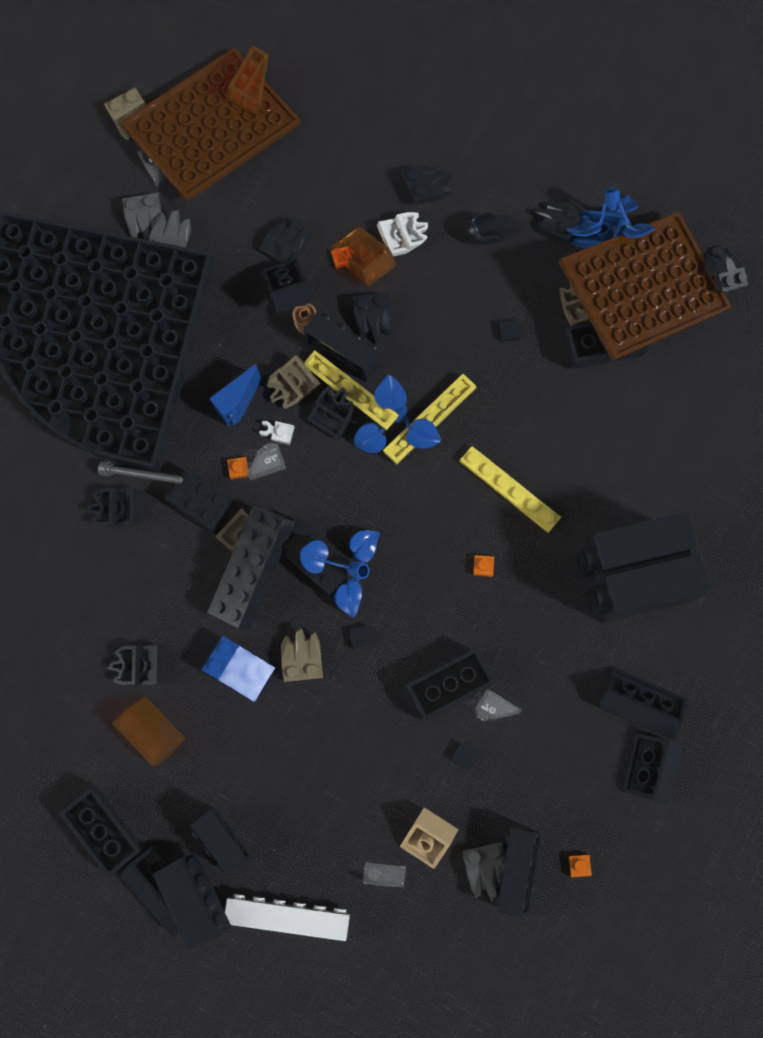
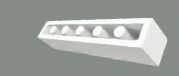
[225,894,350,941]

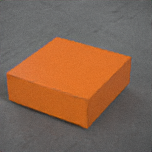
[331,246,353,269]

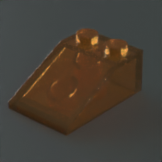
[331,227,396,287]

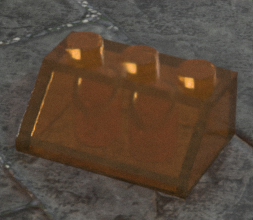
[112,696,186,767]

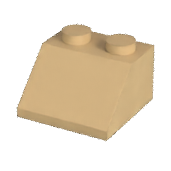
[400,808,458,869]

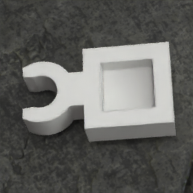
[259,421,295,445]

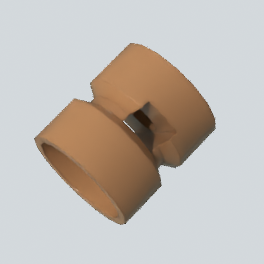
[292,303,316,334]

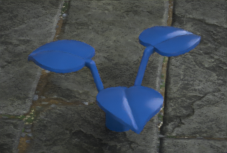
[567,188,655,238]
[354,374,441,453]
[300,530,380,617]

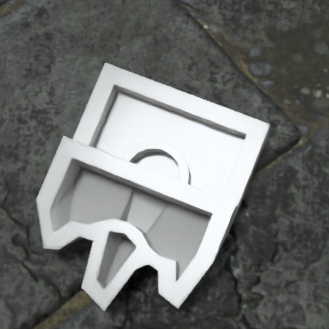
[377,212,428,257]

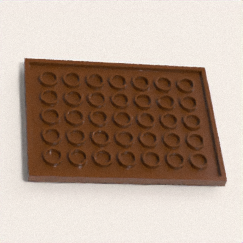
[120,47,301,202]
[559,212,732,361]

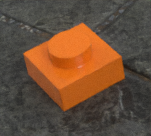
[227,457,250,480]
[473,555,494,577]
[568,855,592,877]

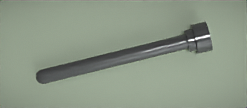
[98,461,183,484]

